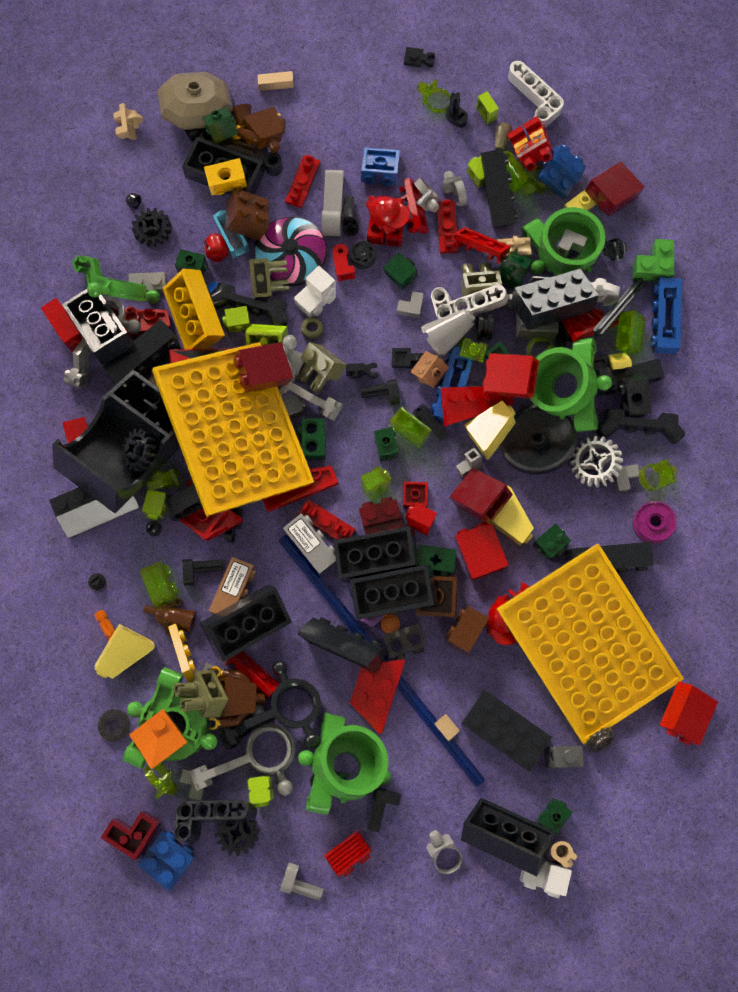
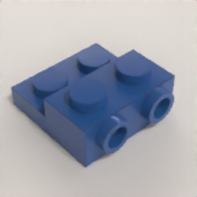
[538,144,586,199]
[361,147,400,187]
[138,831,196,891]

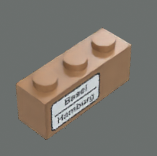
[209,557,257,614]

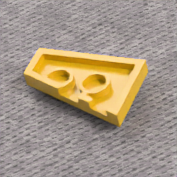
[168,624,197,683]

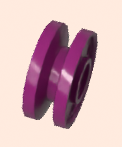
[633,501,677,544]

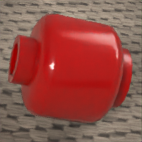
[204,233,229,262]

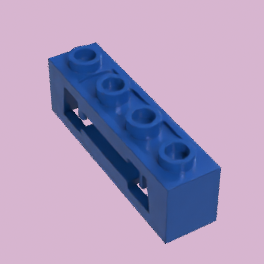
[650,277,682,355]
[431,346,476,426]

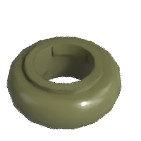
[301,317,324,339]

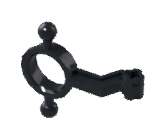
[218,660,321,750]

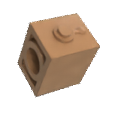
[411,351,449,388]

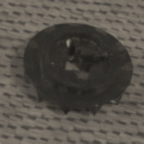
[98,709,130,742]
[586,727,616,752]

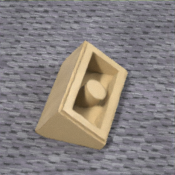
[258,71,294,91]

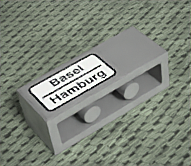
[283,514,336,574]

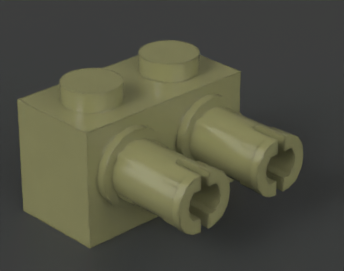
[249,258,289,298]
[460,262,502,301]
[298,342,347,393]
[173,670,228,718]

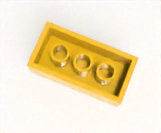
[162,269,225,349]

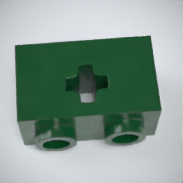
[417,544,457,577]

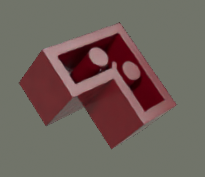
[101,811,162,860]

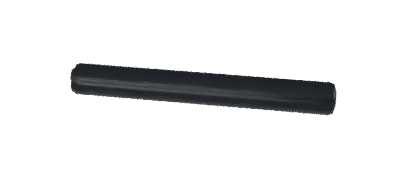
[593,278,645,337]

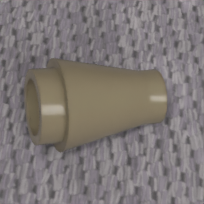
[494,122,513,151]

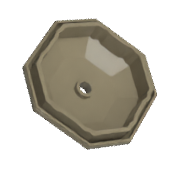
[157,71,233,130]

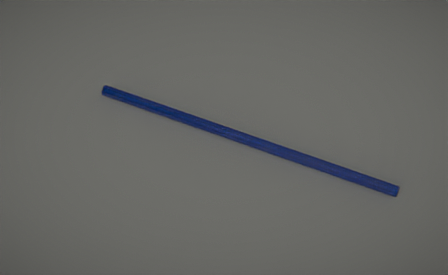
[279,535,485,786]

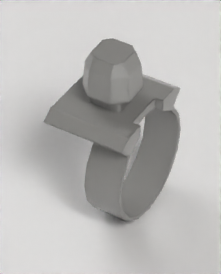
[442,171,467,207]
[414,178,440,213]
[426,830,462,874]

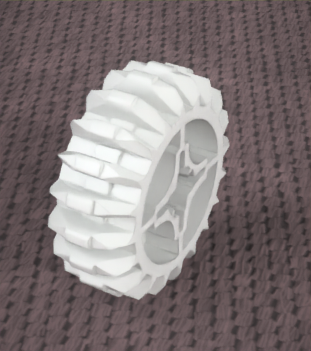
[570,436,623,488]

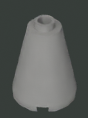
[421,309,475,358]

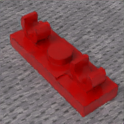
[285,154,321,209]
[399,178,429,234]
[437,199,458,254]
[454,227,511,264]
[297,498,356,540]
[225,651,280,699]

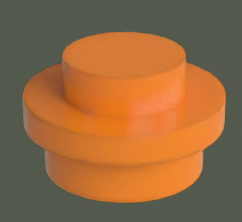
[381,614,400,634]

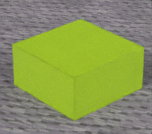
[476,91,499,125]

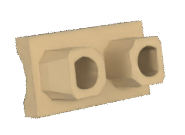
[113,103,143,140]
[497,236,532,258]

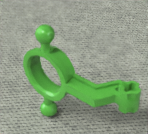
[72,255,160,304]

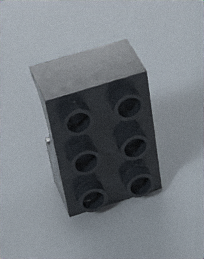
[52,370,181,514]

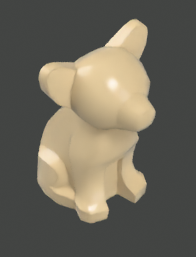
[549,841,577,868]

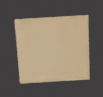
[434,714,460,741]

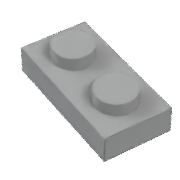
[129,272,166,292]

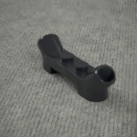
[210,283,289,326]
[596,409,685,444]

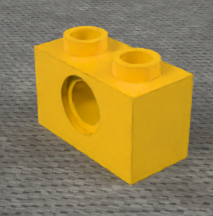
[204,158,247,195]

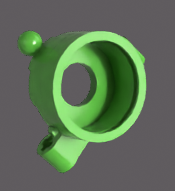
[521,207,605,276]
[530,338,612,432]
[122,667,217,769]
[298,713,391,815]

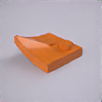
[129,709,188,769]

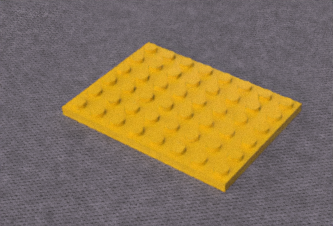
[152,342,314,517]
[497,544,684,745]

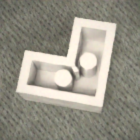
[294,266,336,318]
[520,861,572,898]

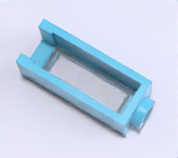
[213,210,250,259]

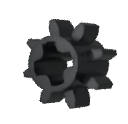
[603,238,627,261]

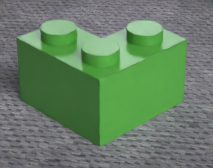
[632,239,674,282]

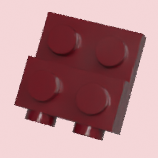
[359,497,403,535]

